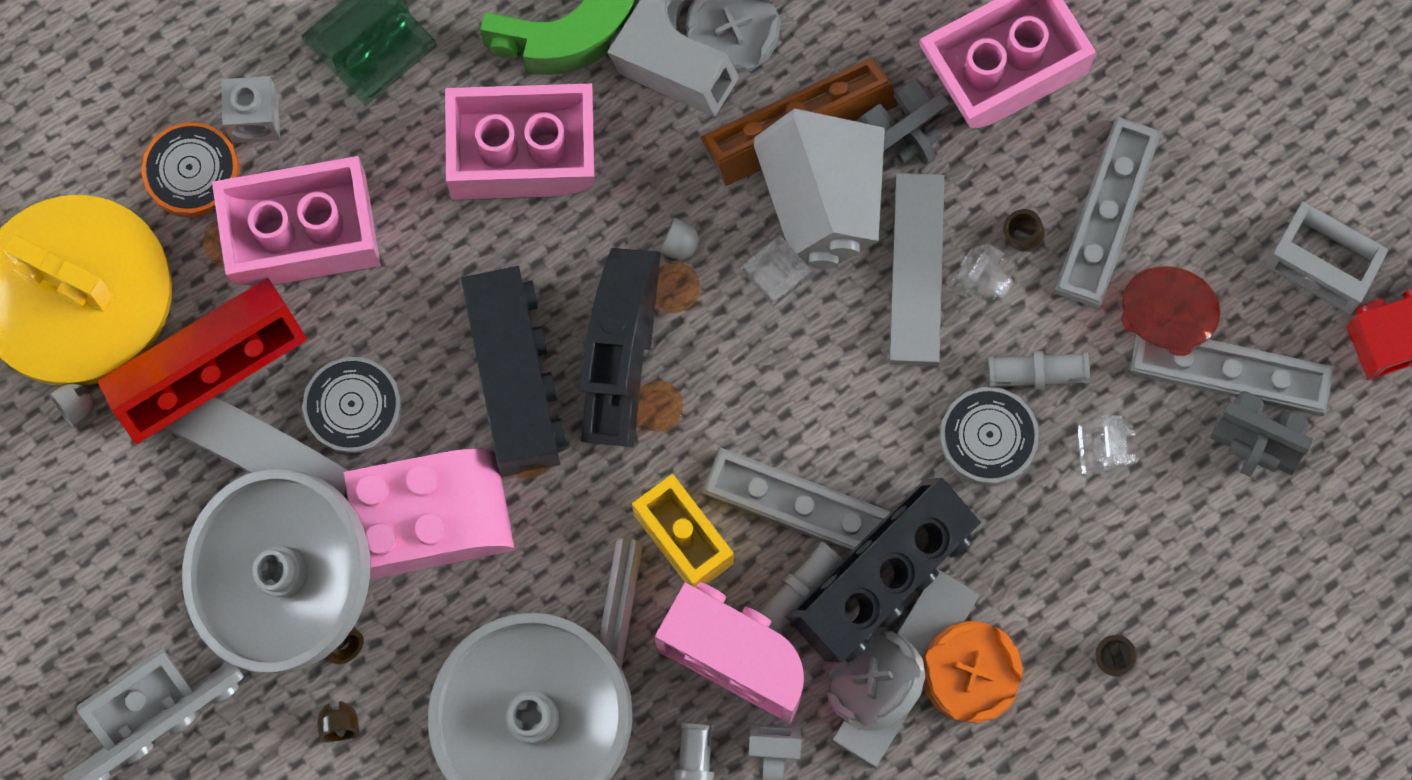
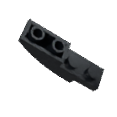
[579,248,661,447]

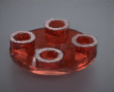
[1121,266,1220,356]

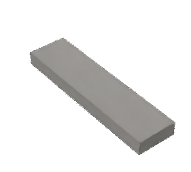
[1053,116,1162,309]
[889,173,945,366]
[1129,324,1334,416]
[702,447,890,566]
[832,569,980,769]

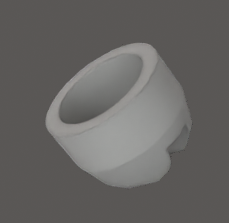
[659,217,699,260]
[49,383,93,427]

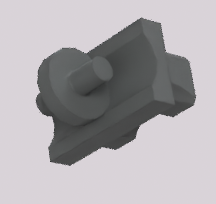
[857,78,950,165]
[1210,391,1313,477]

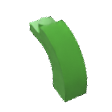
[480,0,636,75]

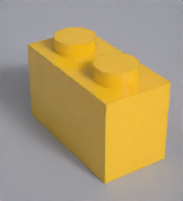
[632,473,734,588]

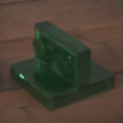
[301,0,437,107]

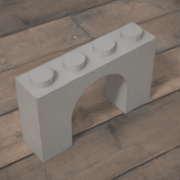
[607,0,739,117]

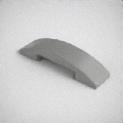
[163,397,348,496]

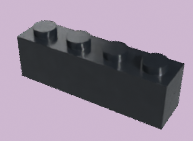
[461,266,567,477]

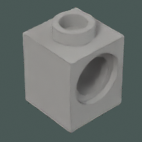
[221,76,280,144]

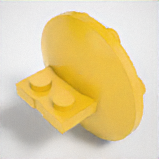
[0,195,173,386]

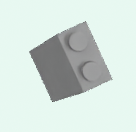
[754,108,885,269]

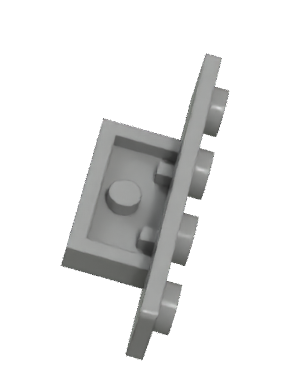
[63,647,244,780]

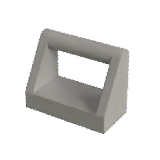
[1264,201,1389,315]

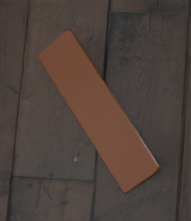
[701,57,897,186]

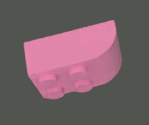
[919,0,1096,128]
[445,83,595,200]
[212,156,381,285]
[343,449,515,579]
[655,582,804,724]

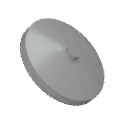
[182,469,370,673]
[428,613,632,780]

